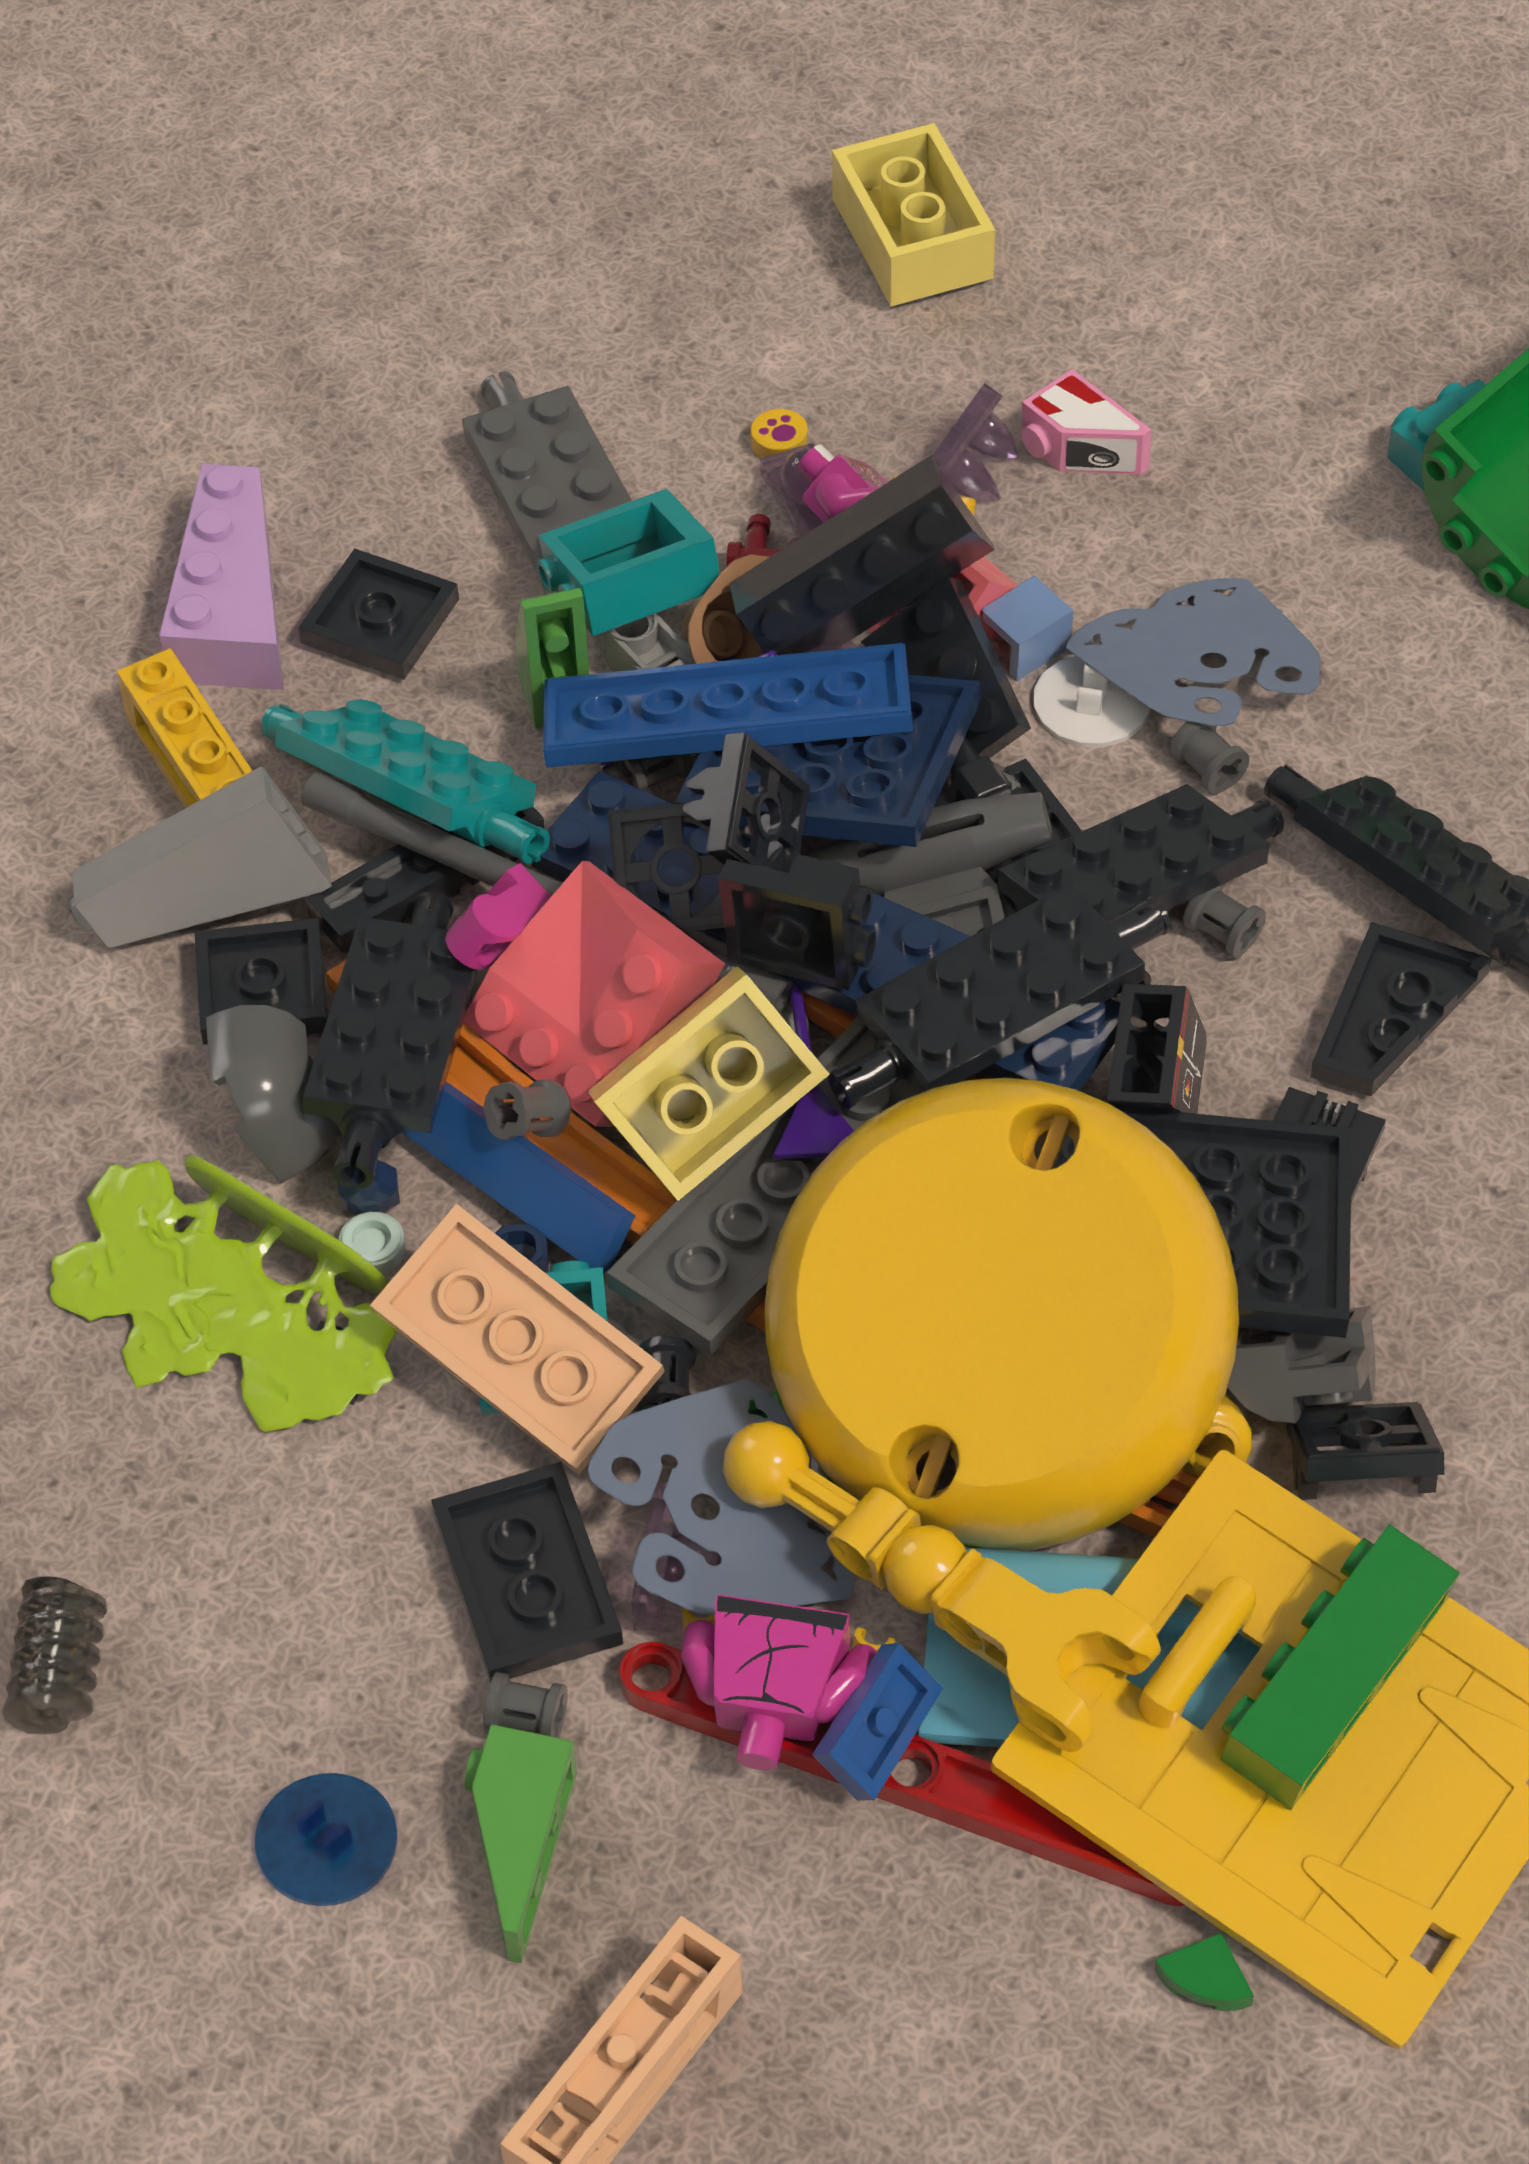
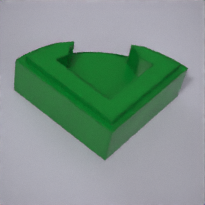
[1154,1933,1254,2011]

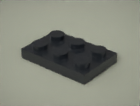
[431,1461,623,1683]

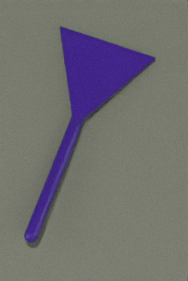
[773,985,854,1159]

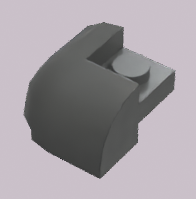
[206,1005,339,1183]
[1228,1306,1376,1423]

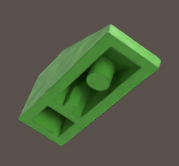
[515,588,590,728]
[465,1724,577,1964]

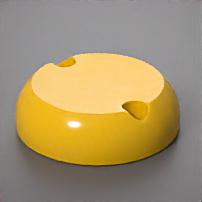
[765,1078,1239,1551]

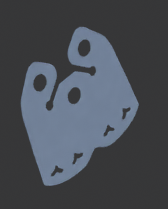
[1066,578,1321,726]
[588,1378,854,1614]

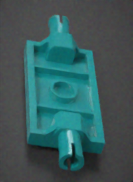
[261,699,550,864]

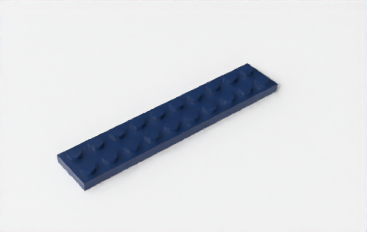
[531,771,1120,1091]

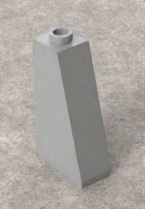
[70,766,332,948]

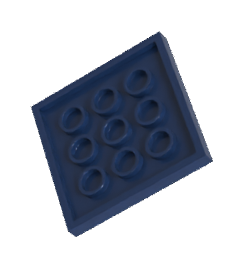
[675,674,981,847]

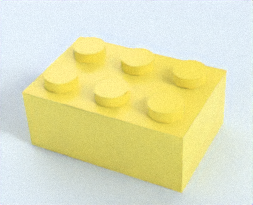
[832,123,995,306]
[588,966,829,1201]

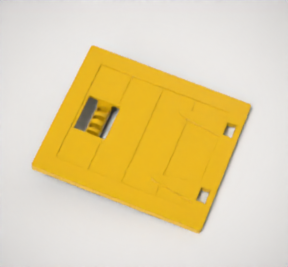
[990,1450,1529,2049]

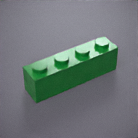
[1220,1524,1460,1810]

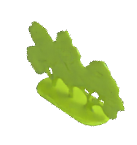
[50,1154,398,1432]

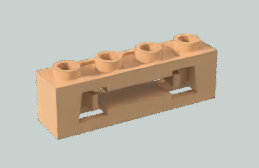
[500,1916,743,2164]

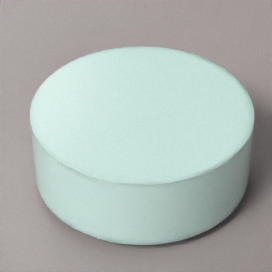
[339,1212,406,1275]

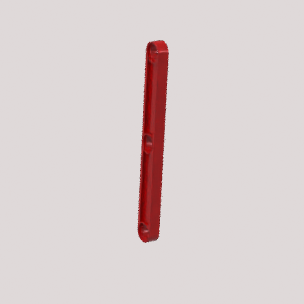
[619,1641,1186,1907]

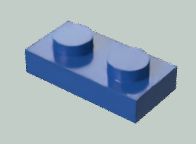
[812,1643,943,1801]

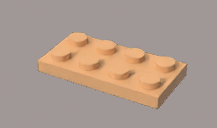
[370,1203,665,1475]

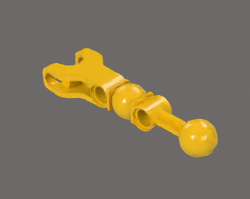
[723,1421,1161,1752]

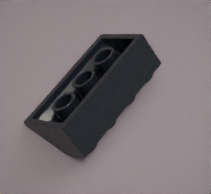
[729,455,995,655]

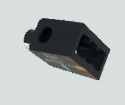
[1107,983,1207,1114]

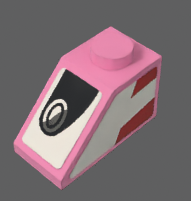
[1021,369,1152,474]

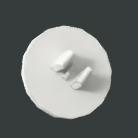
[1033,656,1151,748]

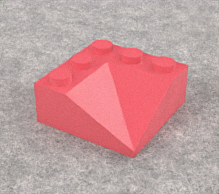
[463,861,725,1127]

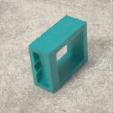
[536,488,720,636]

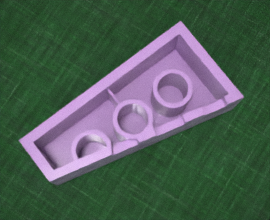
[159,464,284,690]

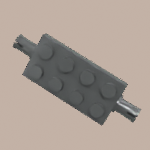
[462,372,632,576]

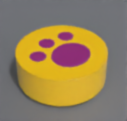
[751,409,808,464]

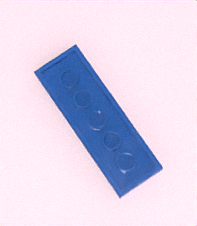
[543,643,913,768]

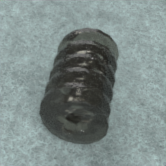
[2,1576,108,1735]

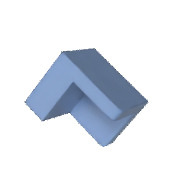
[982,576,1073,681]

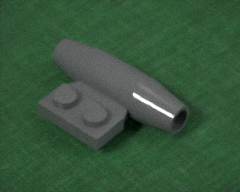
[804,792,1053,936]

